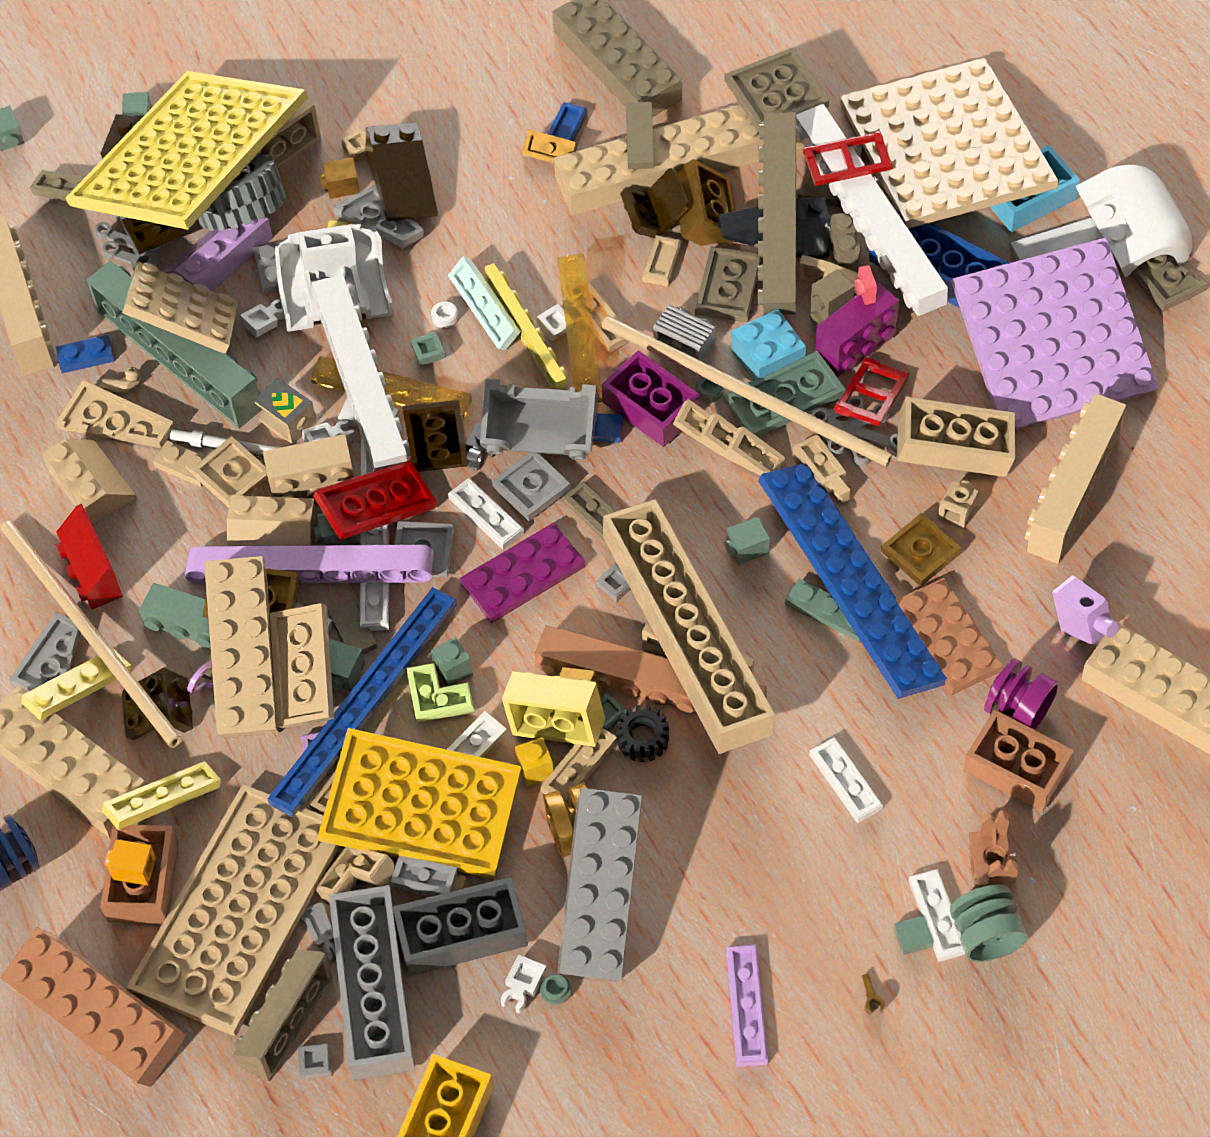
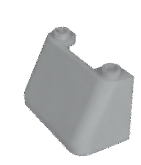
[480,378,599,460]

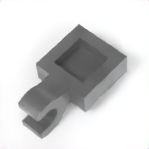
[466,423,494,471]

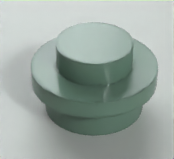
[540,974,571,1005]

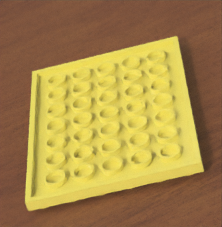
[66,71,308,229]

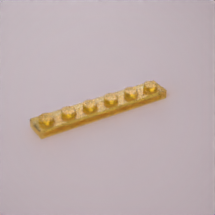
[557,253,602,403]
[310,356,472,420]

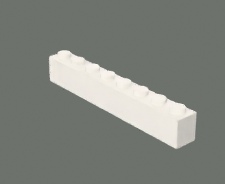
[312,274,410,471]

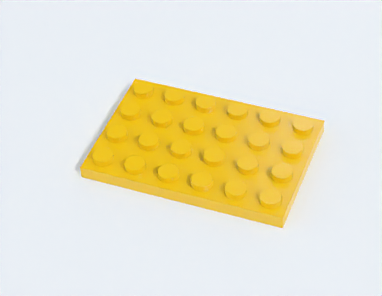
[318,728,521,880]

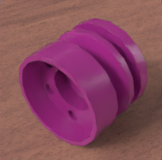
[984,658,1059,730]

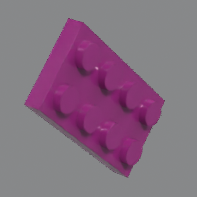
[460,522,586,623]

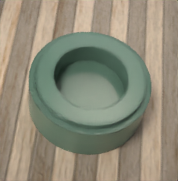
[696,377,723,403]

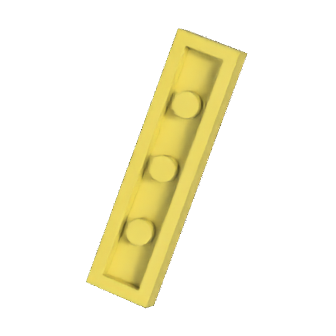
[21,648,132,720]
[102,761,221,830]

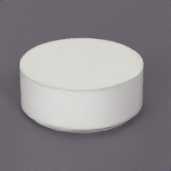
[431,301,458,328]

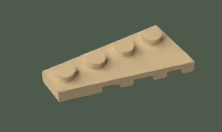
[55,380,176,448]

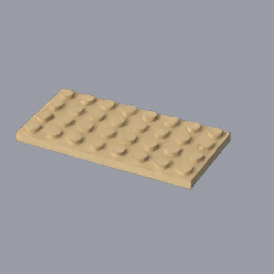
[126,784,340,1037]

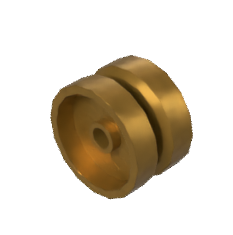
[543,782,587,858]

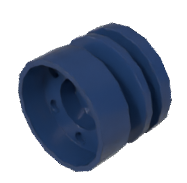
[0,814,41,891]

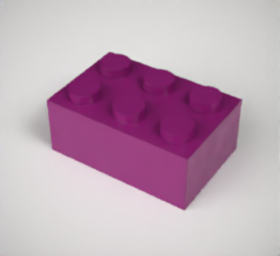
[815,281,899,377]
[601,350,700,447]

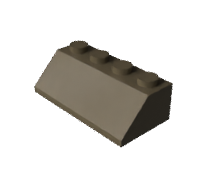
[233,950,332,1082]

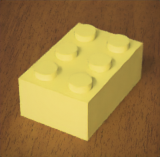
[502,671,606,747]

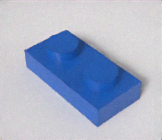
[56,335,114,374]

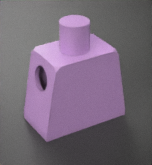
[1052,575,1119,644]

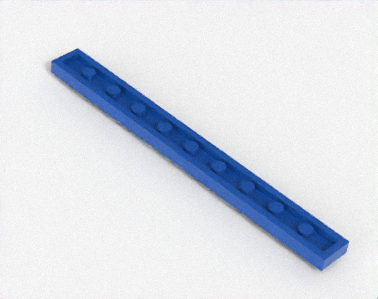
[267,587,457,818]

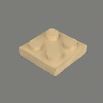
[191,436,268,508]

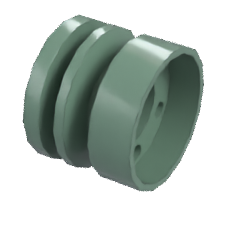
[949,885,1028,962]

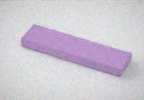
[726,944,768,1067]

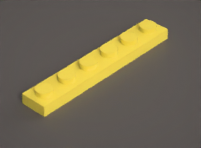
[485,263,569,390]

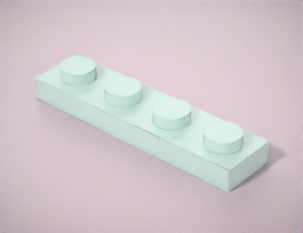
[448,256,521,351]

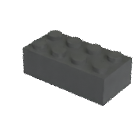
[393,877,528,976]

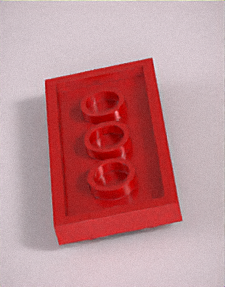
[313,460,438,540]

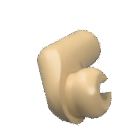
[102,367,141,394]

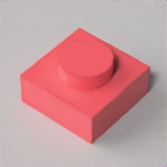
[854,265,877,305]

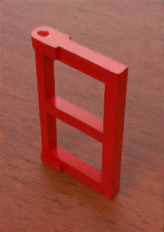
[803,131,892,186]
[834,358,909,427]

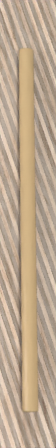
[602,316,893,467]
[0,520,182,748]

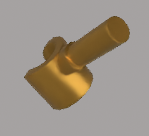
[862,974,884,1015]

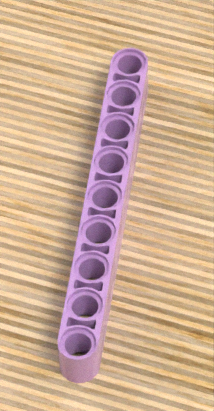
[185,545,434,584]

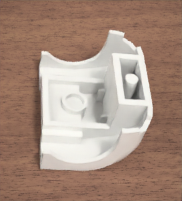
[1076,165,1194,277]
[275,224,392,332]

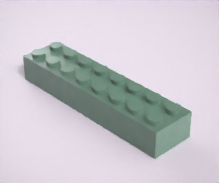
[86,260,263,429]

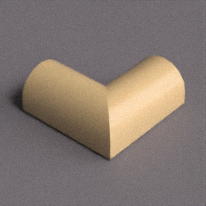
[315,847,394,904]

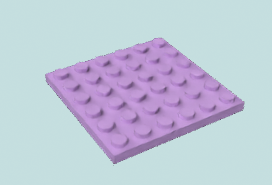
[951,237,1159,430]

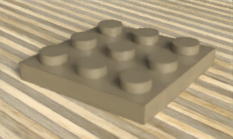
[725,47,829,133]

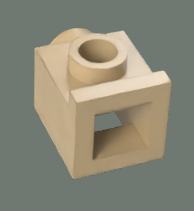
[938,481,978,528]

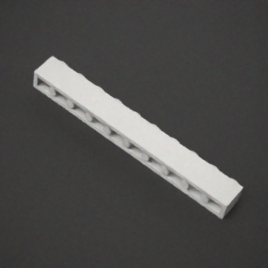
[796,104,948,316]

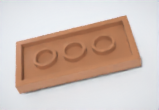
[896,578,1003,695]

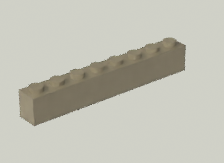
[758,112,796,315]

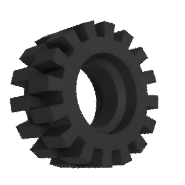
[616,705,669,762]

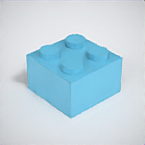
[731,309,806,381]

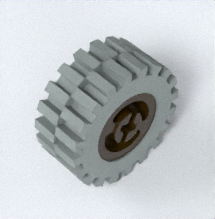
[198,153,287,231]

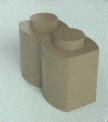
[830,213,861,273]

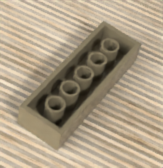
[552,0,682,117]

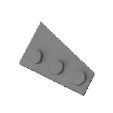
[334,185,424,248]
[9,612,81,692]

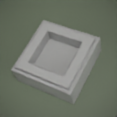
[596,563,631,602]
[298,1043,332,1079]

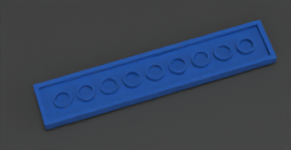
[758,464,947,699]

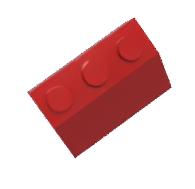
[55,504,123,610]

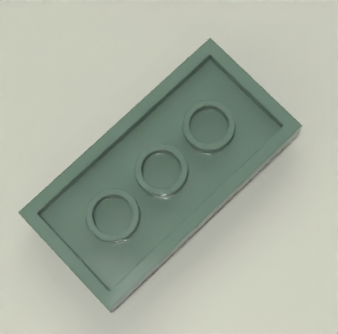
[724,351,846,438]

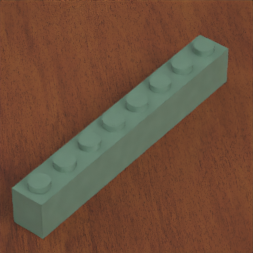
[139,583,365,692]

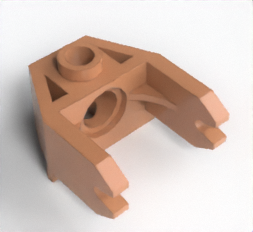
[969,811,1018,886]

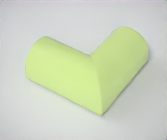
[407,663,474,723]

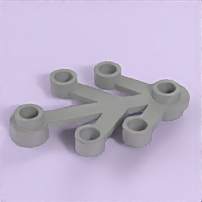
[95,214,166,271]
[808,396,898,466]

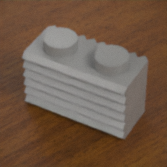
[653,305,716,361]

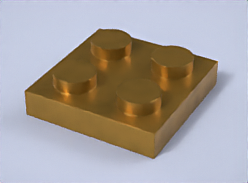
[881,513,962,587]

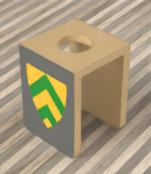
[254,378,317,445]

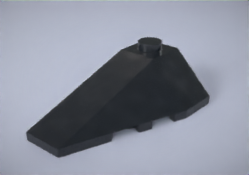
[717,197,831,259]

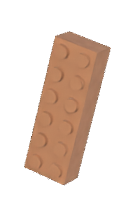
[0,927,187,1087]

